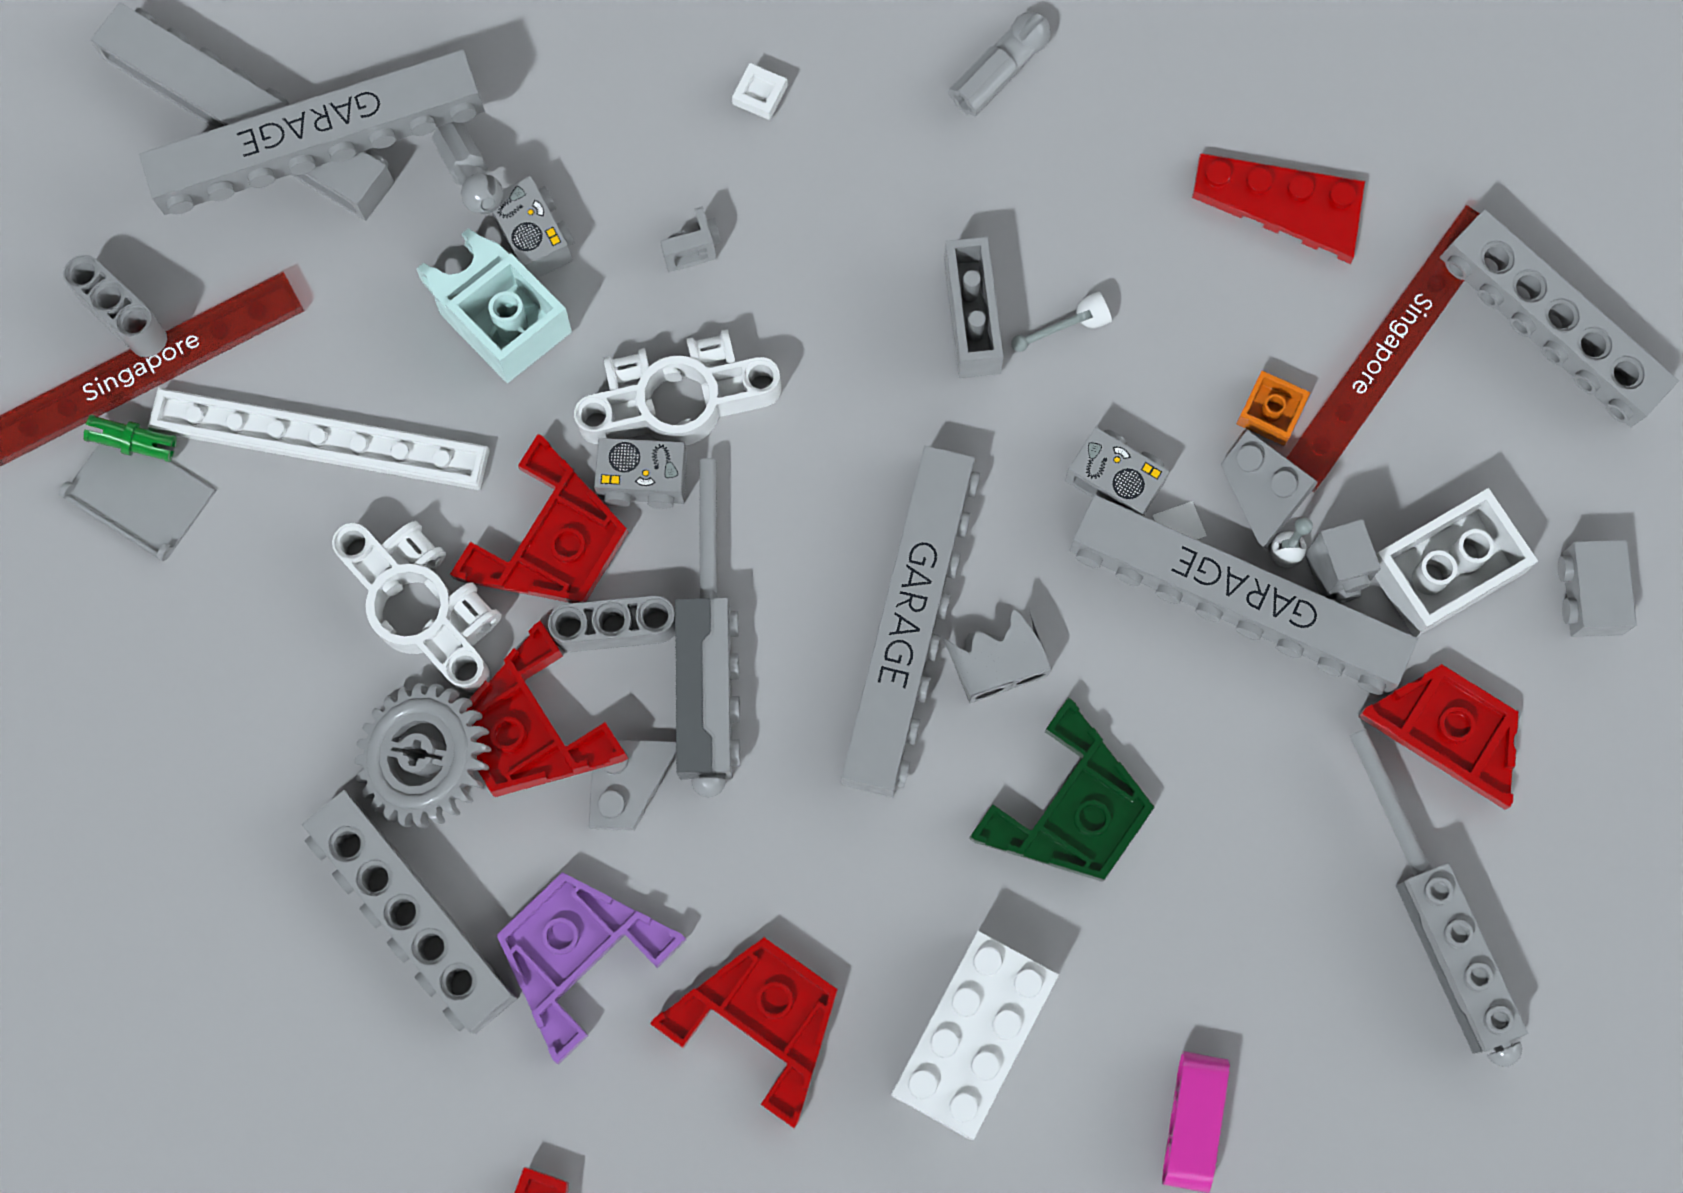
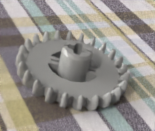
[355,683,492,828]

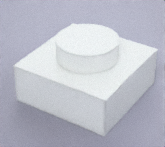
[732,63,787,120]

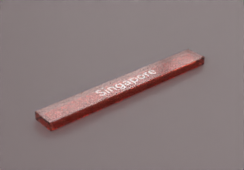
[1286,205,1480,493]
[0,272,305,466]

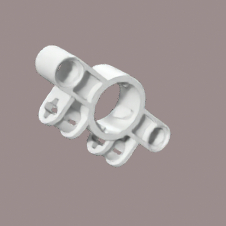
[574,329,781,446]
[332,521,502,695]

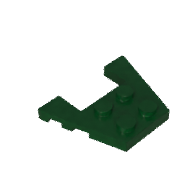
[969,697,1155,882]

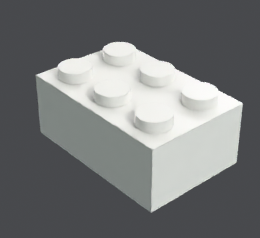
[1374,488,1538,637]

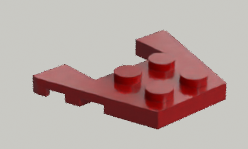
[450,434,628,603]
[466,621,629,797]
[650,937,838,1129]

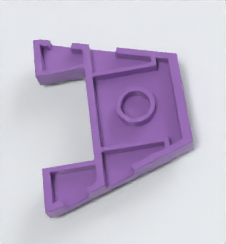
[497,872,686,1064]

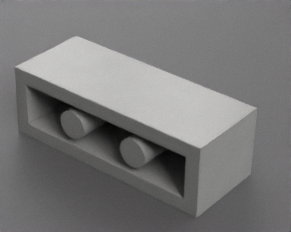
[944,237,1004,378]

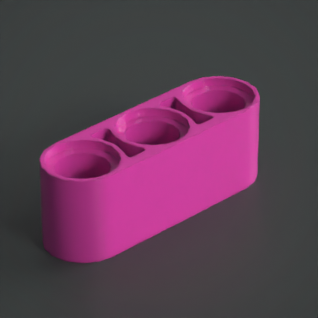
[1162,1051,1230,1193]

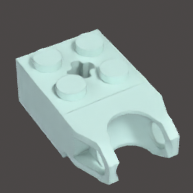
[416,228,572,384]

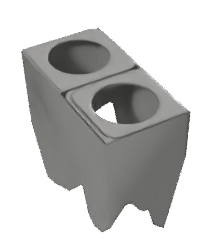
[943,608,1051,703]

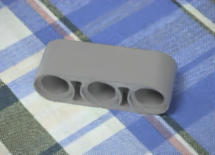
[63,255,167,357]
[548,596,675,652]

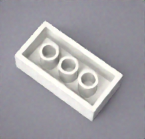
[891,931,1059,1141]

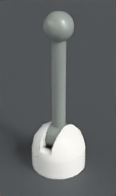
[1011,291,1112,352]
[1270,517,1313,568]

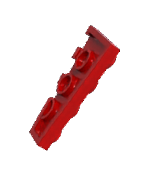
[1192,153,1365,264]

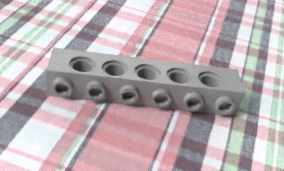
[1439,209,1679,427]
[302,790,518,1034]

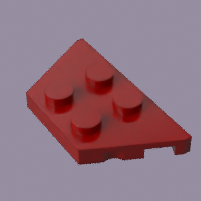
[1358,664,1519,810]

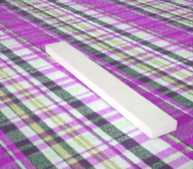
[148,388,490,490]

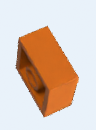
[1236,371,1311,446]

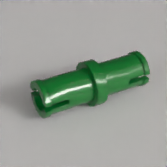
[83,414,177,462]

